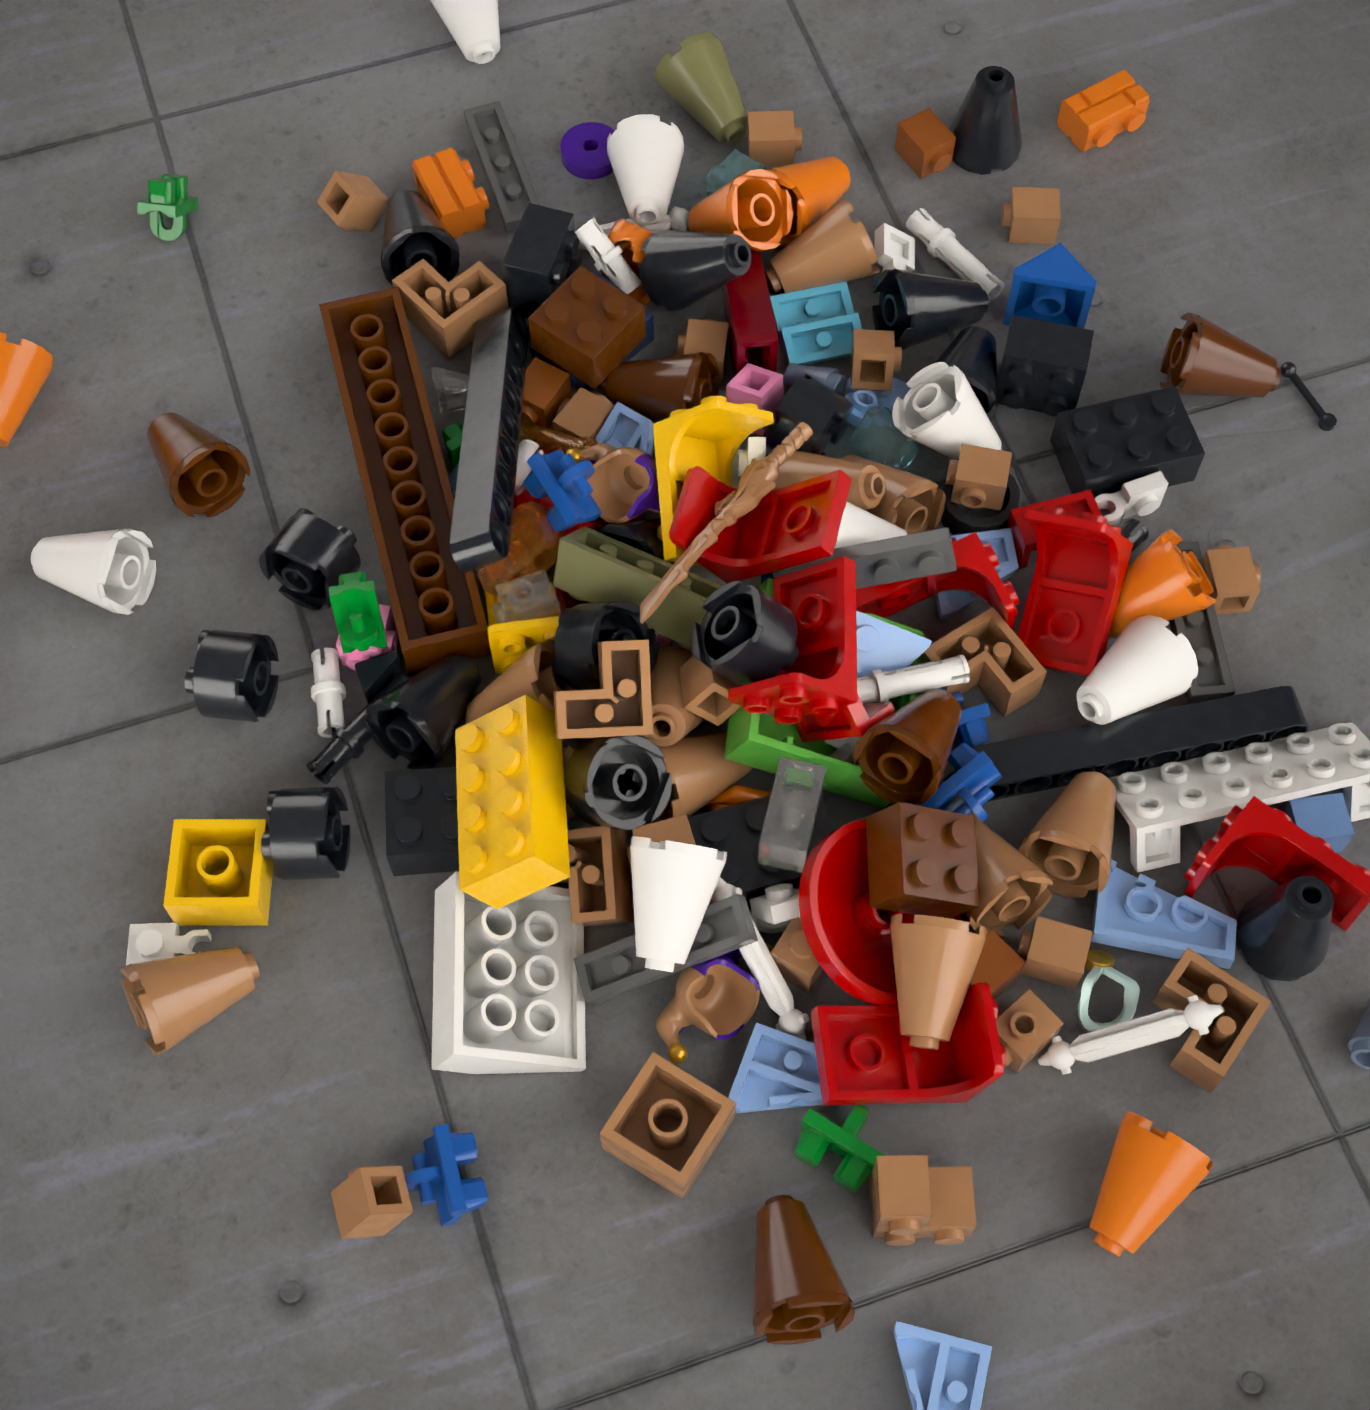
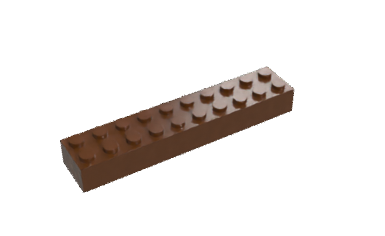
[319,287,491,675]

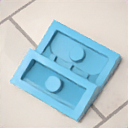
[770,281,862,366]

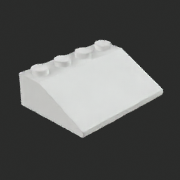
[432,871,586,1074]

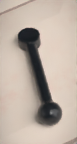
[1280,362,1337,431]

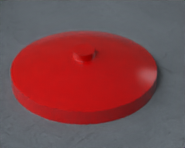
[799,819,962,1005]

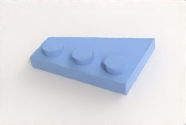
[1091,859,1237,969]

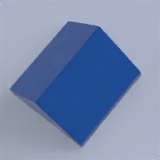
[1003,243,1097,328]

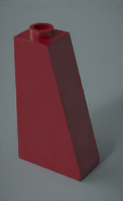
[721,250,779,377]

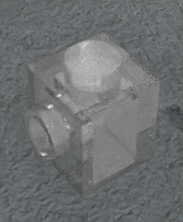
[491,569,561,624]

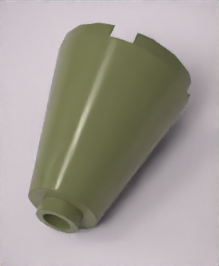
[654,32,748,143]

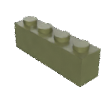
[553,526,722,650]

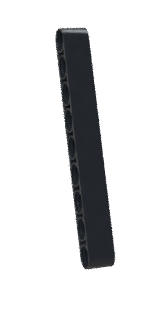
[450,306,529,573]
[942,686,1309,802]

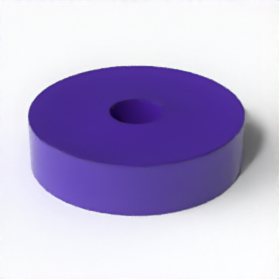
[560,122,614,179]

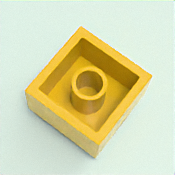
[163,819,274,926]

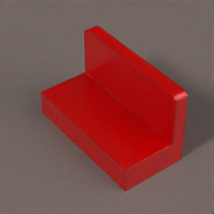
[794,693,895,742]

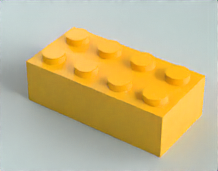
[455,695,570,909]

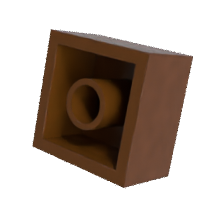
[528,266,646,389]
[866,802,980,918]

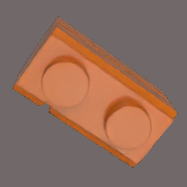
[1057,69,1150,152]
[412,147,489,238]

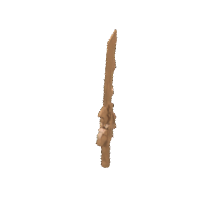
[640,422,813,624]

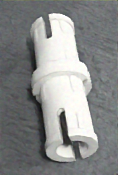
[574,217,642,295]
[311,648,346,738]

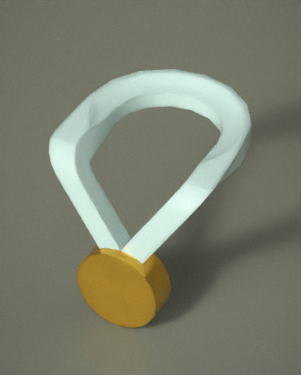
[1078,950,1140,1032]

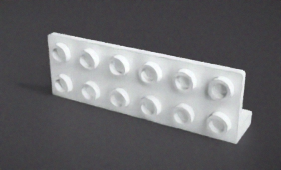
[1108,723,1370,873]

